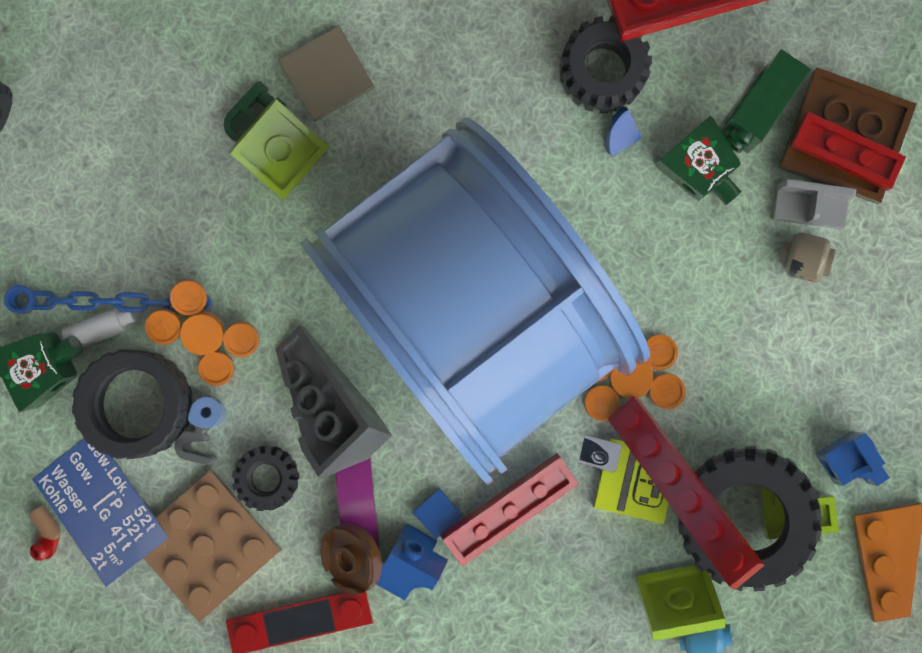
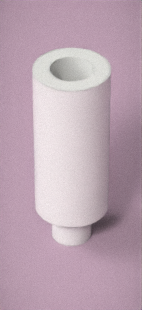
[62,308,136,348]

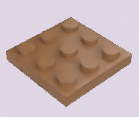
[144,470,282,622]

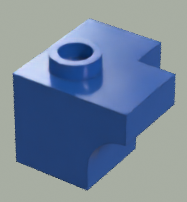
[815,431,890,486]
[376,524,448,601]

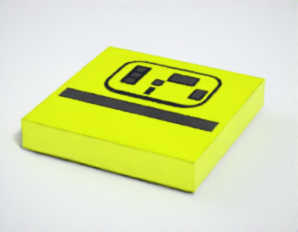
[593,438,669,524]

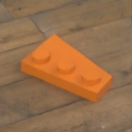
[852,503,922,623]

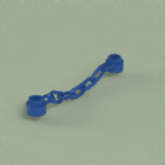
[4,285,213,314]

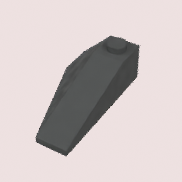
[276,325,392,478]

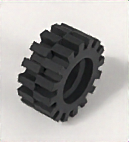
[232,445,300,511]

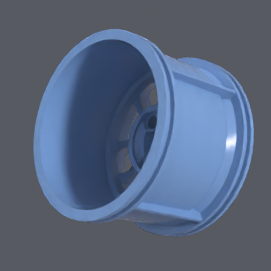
[300,117,650,485]

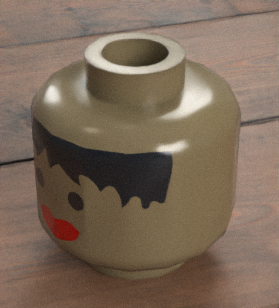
[780,233,836,282]

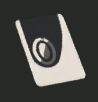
[579,435,622,472]

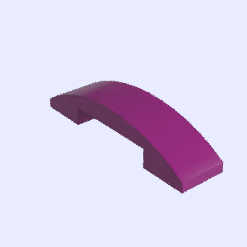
[336,457,380,548]

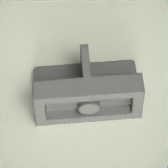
[772,179,856,229]

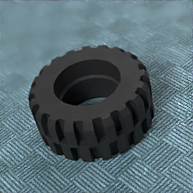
[678,446,822,592]

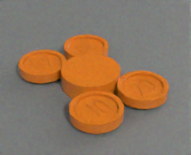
[145,279,260,386]
[584,335,686,421]

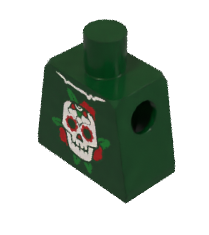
[655,115,742,205]
[0,331,83,413]

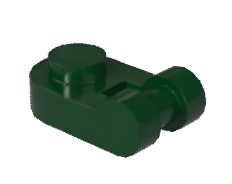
[224,81,287,142]

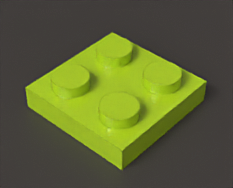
[228,99,329,200]
[636,565,725,641]

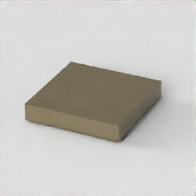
[279,26,375,122]

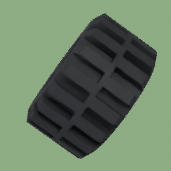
[559,16,652,113]

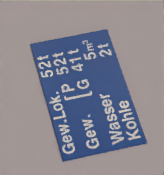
[32,439,169,587]

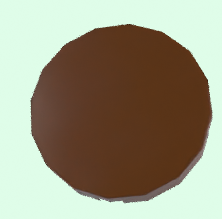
[320,522,382,595]

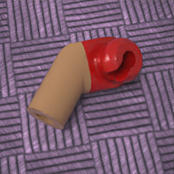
[28,505,61,561]

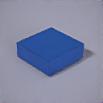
[413,488,463,539]

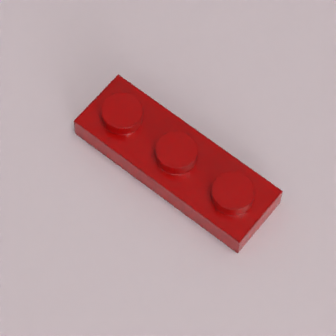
[790,112,907,191]

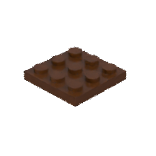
[778,67,917,204]

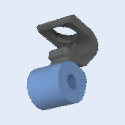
[174,397,226,465]

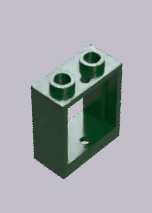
[721,49,811,154]

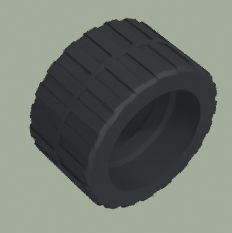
[72,349,193,460]

